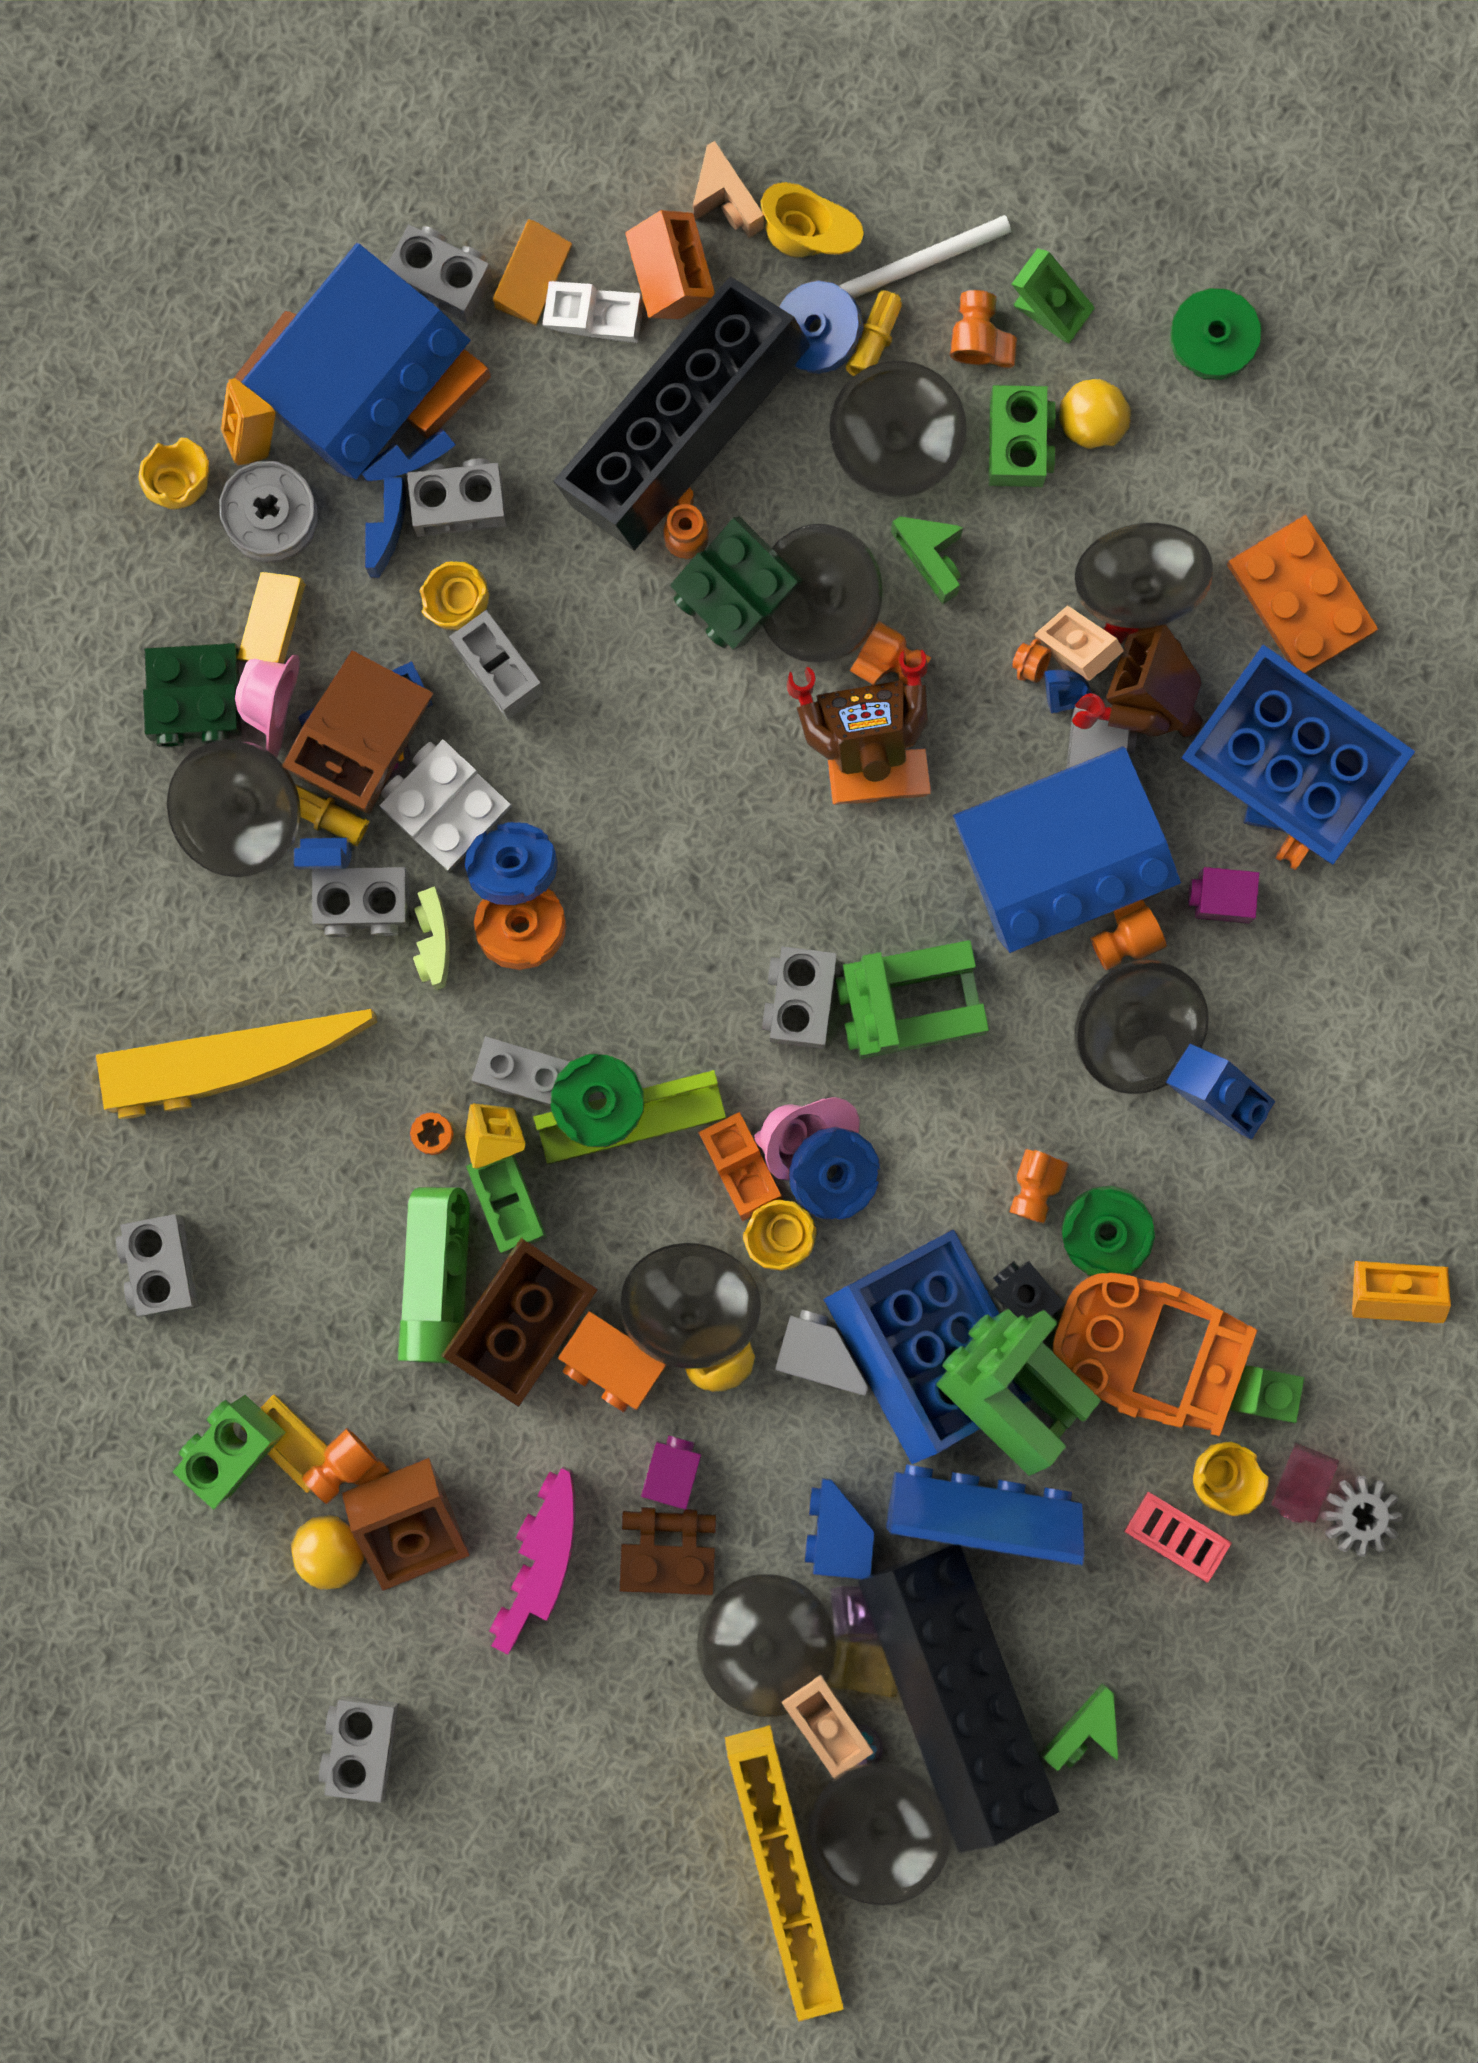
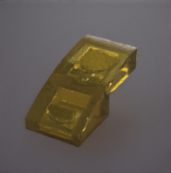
[797,1634,898,1697]

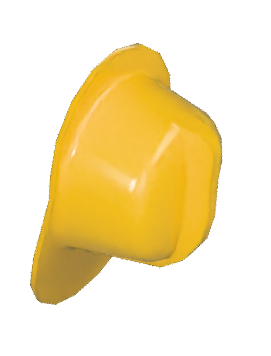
[761,182,864,258]

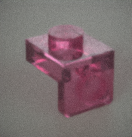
[1271,1442,1339,1523]

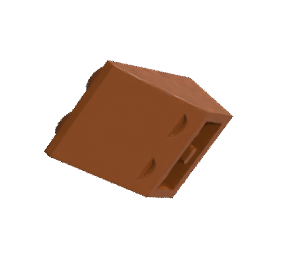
[282,650,434,815]

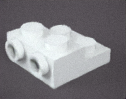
[379,739,512,872]

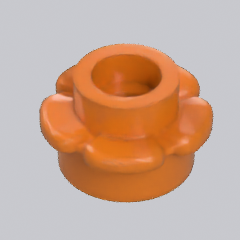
[1012,639,1052,683]

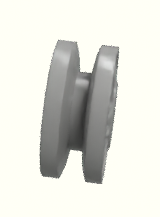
[219,461,318,563]

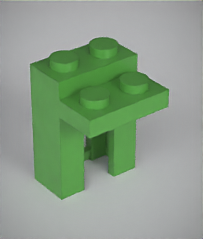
[835,940,989,1059]
[936,1309,1101,1476]

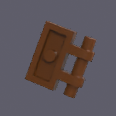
[619,1507,716,1595]

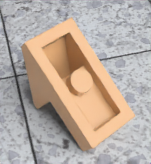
[693,141,764,238]
[1034,605,1124,681]
[782,1675,874,1780]

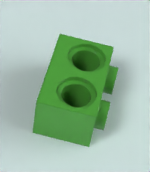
[989,385,1056,487]
[466,1154,547,1255]
[173,1395,286,1510]

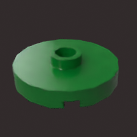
[1170,288,1261,380]
[551,1054,644,1147]
[1061,1185,1155,1276]

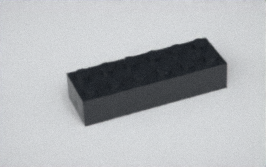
[553,276,811,551]
[858,1544,1060,1853]

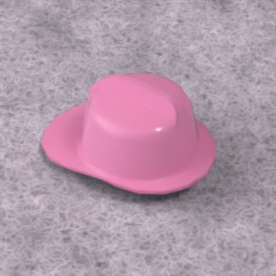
[235,655,300,763]
[754,1097,860,1180]

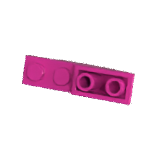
[489,1467,576,1655]

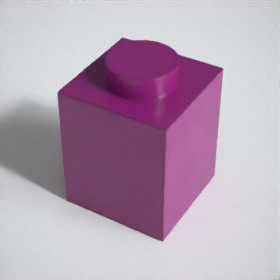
[1188,867,1260,924]
[641,1435,702,1510]

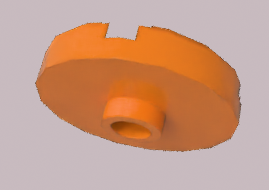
[474,888,567,970]

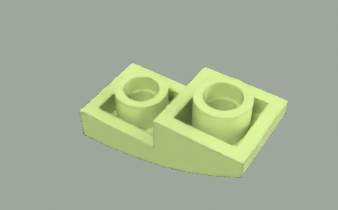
[413,886,450,990]

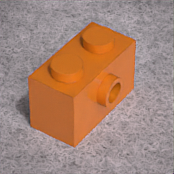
[625,210,715,319]
[558,1311,668,1412]

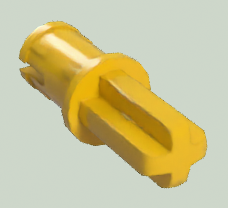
[845,290,902,380]
[278,782,370,846]

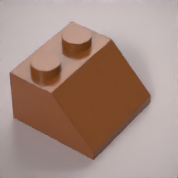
[342,1458,470,1591]

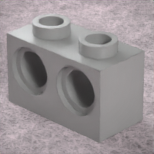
[387,224,493,324]
[407,458,507,537]
[449,610,544,720]
[312,867,410,937]
[762,946,837,1049]
[471,1036,570,1108]
[116,1214,199,1317]
[319,1695,399,1803]

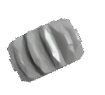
[1320,1476,1403,1557]

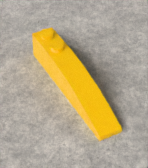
[96,1009,377,1119]
[725,1725,844,2022]

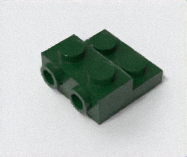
[669,516,803,650]
[143,643,242,748]

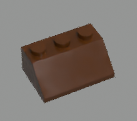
[441,1238,598,1407]

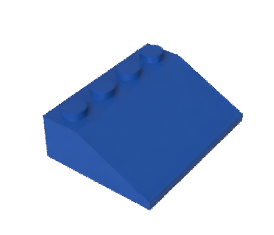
[241,243,471,480]
[1181,644,1415,865]
[953,746,1181,953]
[823,1229,1032,1464]
[886,1464,1084,1565]

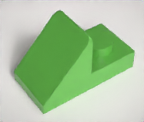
[1011,248,1095,343]
[891,516,963,604]
[1230,1365,1304,1423]
[1040,1683,1118,1771]

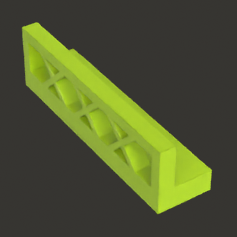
[533,1070,726,1165]

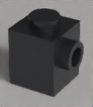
[990,1261,1065,1319]

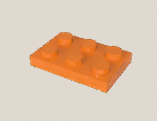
[1226,515,1378,674]

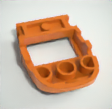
[1053,1273,1258,1436]

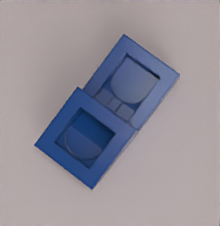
[361,428,455,481]
[365,478,407,578]
[294,838,352,870]

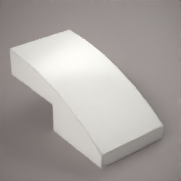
[542,281,644,343]

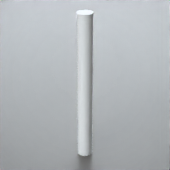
[839,215,1011,299]

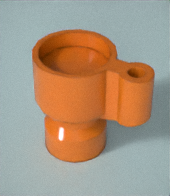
[950,290,1017,368]
[663,488,709,559]
[850,621,931,686]
[1090,899,1167,971]
[1009,1149,1069,1224]
[302,1428,390,1504]

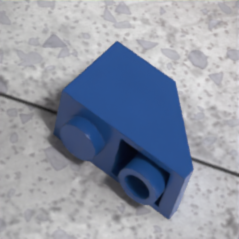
[1166,1044,1275,1140]
[805,1478,874,1579]

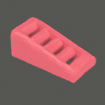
[1124,1491,1232,1583]

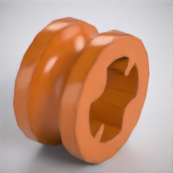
[1275,835,1309,870]
[410,1112,454,1155]

